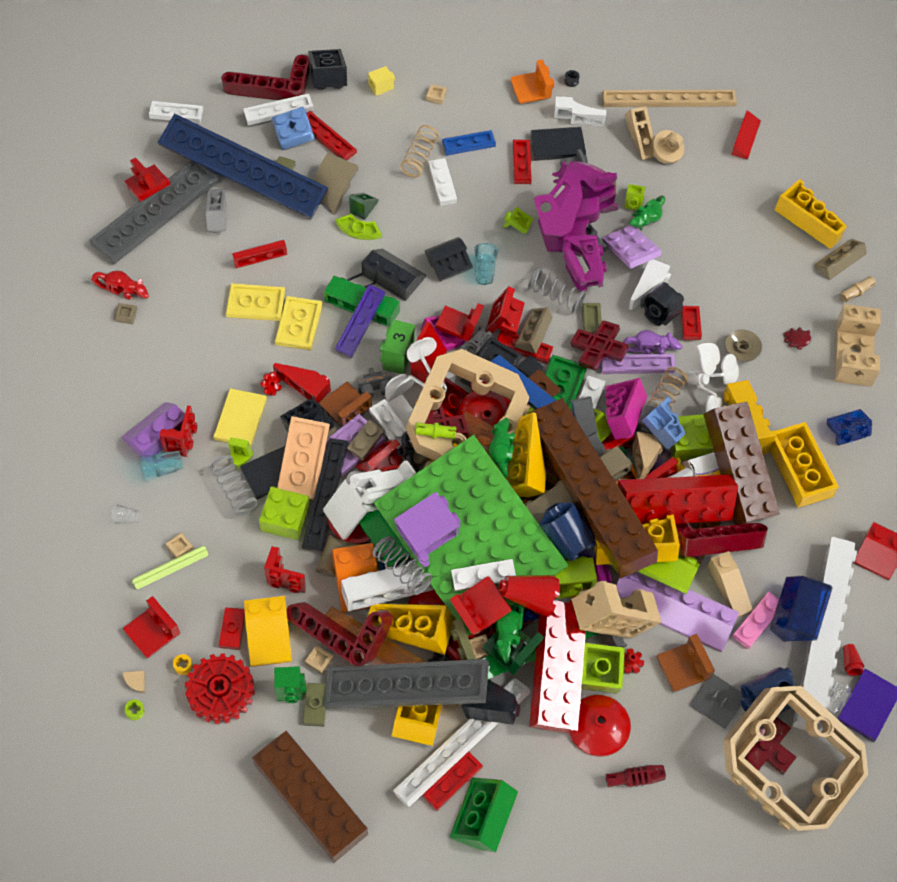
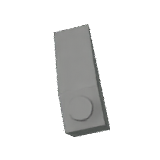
[205,189,226,232]

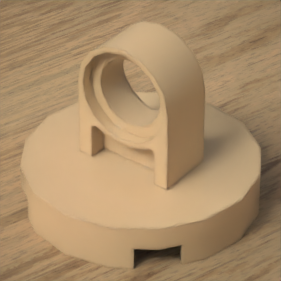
[651,130,685,164]

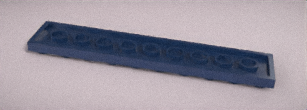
[157,113,328,219]

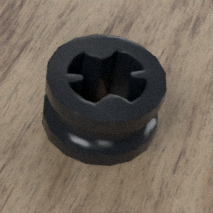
[564,70,580,87]

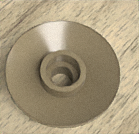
[725,329,762,362]

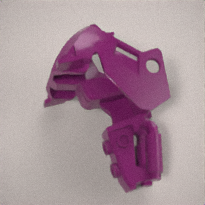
[534,161,618,292]

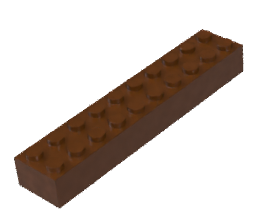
[527,398,658,579]

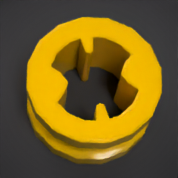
[173,654,193,675]

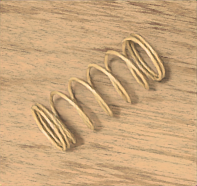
[401,125,439,177]
[647,367,688,410]

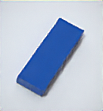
[442,130,496,156]

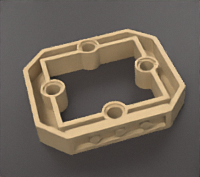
[405,349,530,469]
[723,686,868,831]

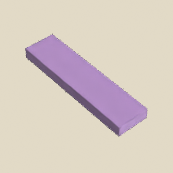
[600,354,676,374]

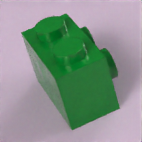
[274,666,306,703]

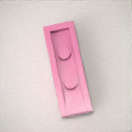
[732,592,785,649]

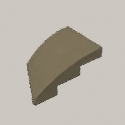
[314,153,358,215]

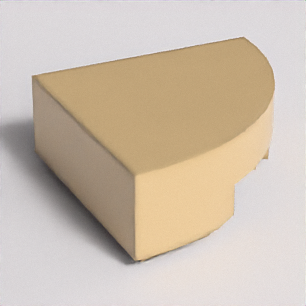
[123,671,145,693]

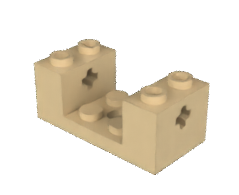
[835,304,881,387]
[572,581,662,639]

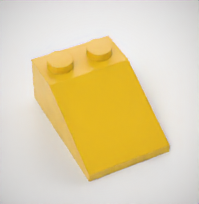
[244,596,292,667]
[392,705,442,746]

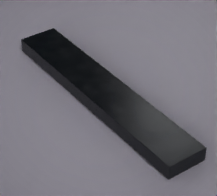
[302,438,349,552]

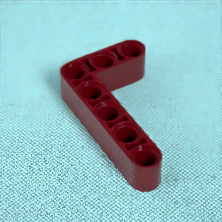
[221,54,310,101]
[676,523,768,557]
[286,602,393,666]

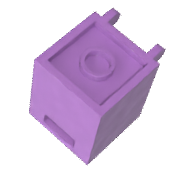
[394,492,461,567]

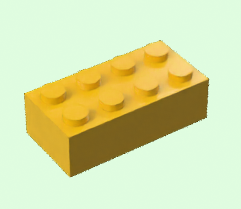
[770,422,839,508]

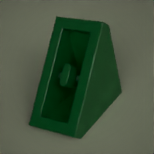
[349,192,379,220]

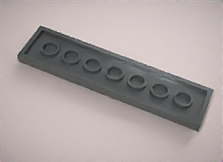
[89,161,220,264]
[324,659,489,709]

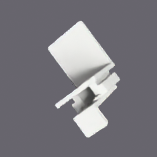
[323,461,416,540]

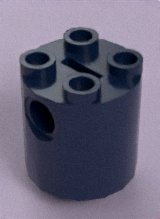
[539,502,596,561]
[740,667,796,714]

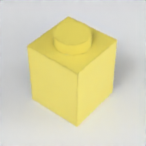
[368,66,395,96]

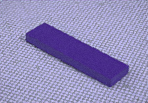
[335,284,386,358]

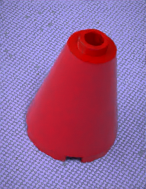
[499,575,560,617]

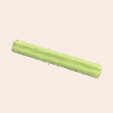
[132,545,208,589]

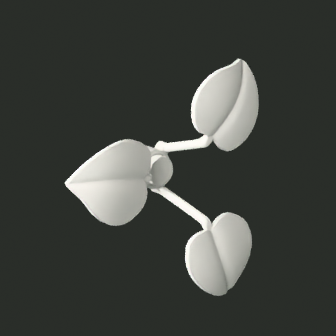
[385,337,455,402]
[687,343,739,412]

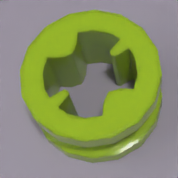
[124,699,145,721]

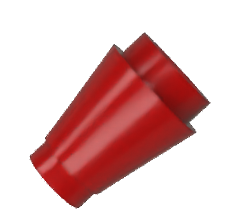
[843,644,864,676]

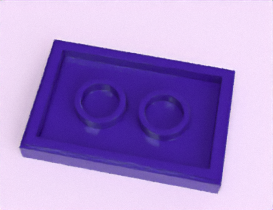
[837,668,897,742]

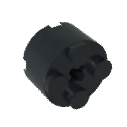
[640,282,684,326]

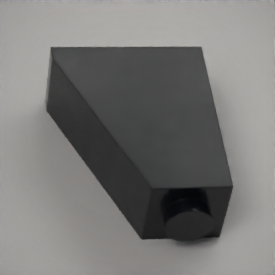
[461,679,520,725]

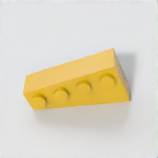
[594,514,680,565]

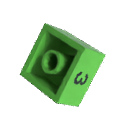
[380,319,415,374]

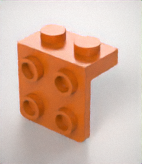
[510,59,554,104]

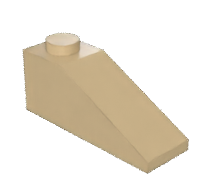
[625,106,654,160]
[631,431,663,479]
[707,551,753,618]

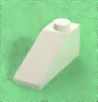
[629,259,671,310]

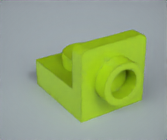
[624,184,646,211]
[503,207,533,234]

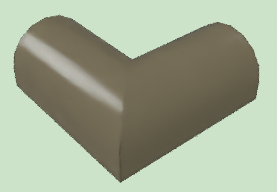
[316,535,362,577]

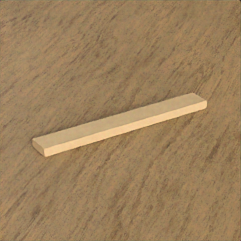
[602,90,737,107]

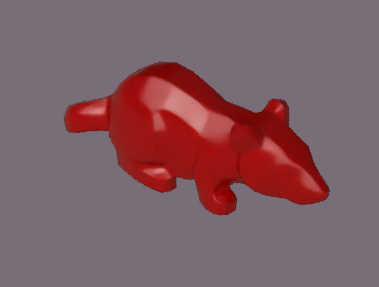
[91,270,149,300]

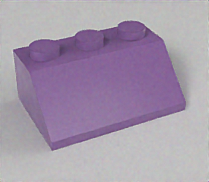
[121,402,185,463]

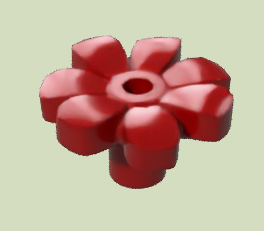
[260,372,282,396]
[624,648,645,675]

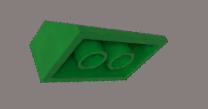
[449,777,518,852]

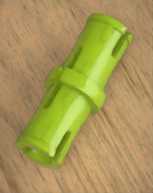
[414,422,456,439]

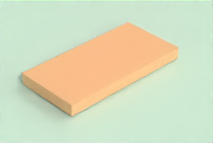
[277,416,330,500]

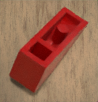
[273,363,331,404]

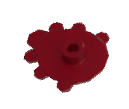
[784,327,811,350]

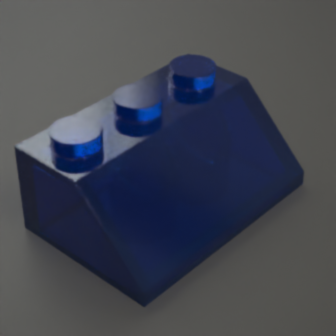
[770,576,833,642]

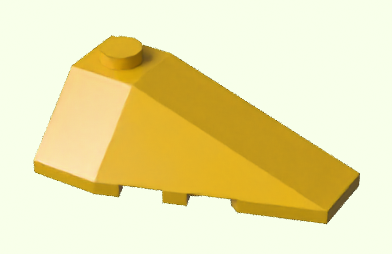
[506,412,546,497]

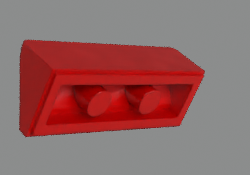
[731,110,761,160]

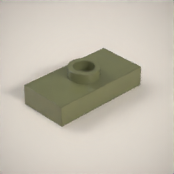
[303,683,327,727]

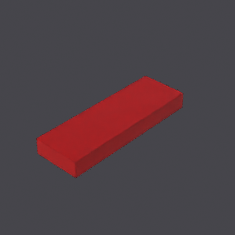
[512,139,532,184]
[232,240,287,269]
[497,330,554,364]
[422,751,483,811]

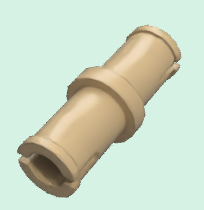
[840,276,876,303]

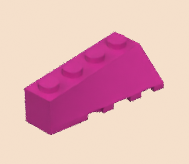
[605,378,647,440]

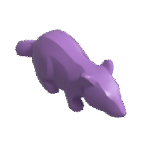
[623,330,683,354]

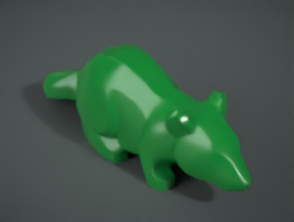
[629,195,666,230]
[488,417,515,478]
[493,603,524,663]

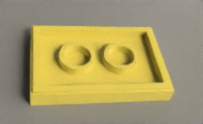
[226,283,286,321]
[275,296,323,351]
[214,388,267,447]

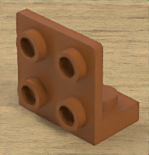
[319,382,372,427]
[657,634,715,692]

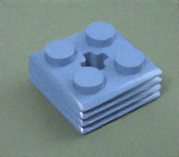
[272,107,315,150]

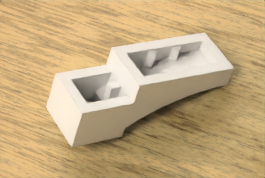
[554,96,606,126]

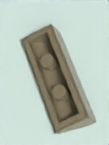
[815,239,867,280]
[515,307,552,353]

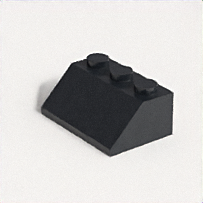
[361,248,426,301]

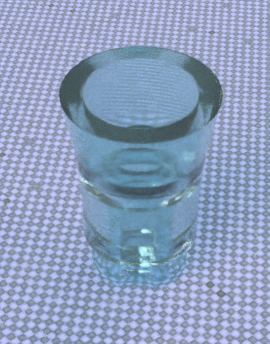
[474,243,499,285]
[139,451,183,482]

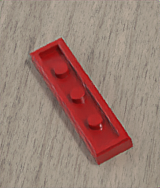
[306,111,357,160]

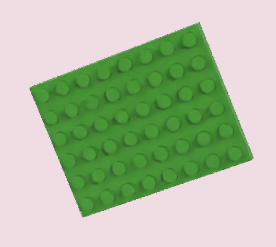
[374,435,569,636]

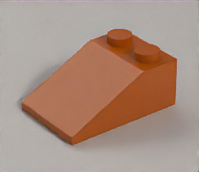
[332,543,381,613]

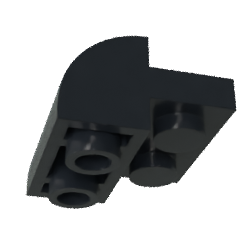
[424,237,473,282]
[280,398,334,432]

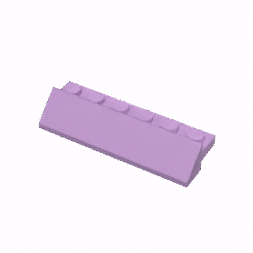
[616,572,739,652]

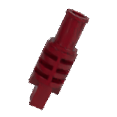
[605,765,666,788]

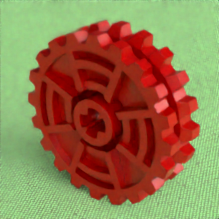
[185,653,255,724]

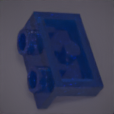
[826,409,872,446]

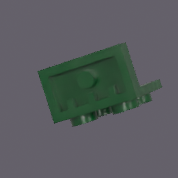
[482,630,544,676]

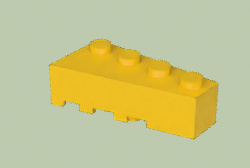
[774,179,847,249]
[723,380,776,454]
[367,604,455,655]

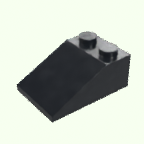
[308,49,347,90]

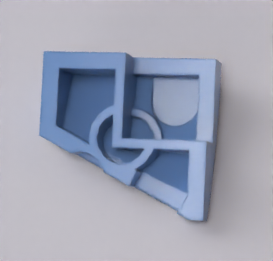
[642,397,686,450]

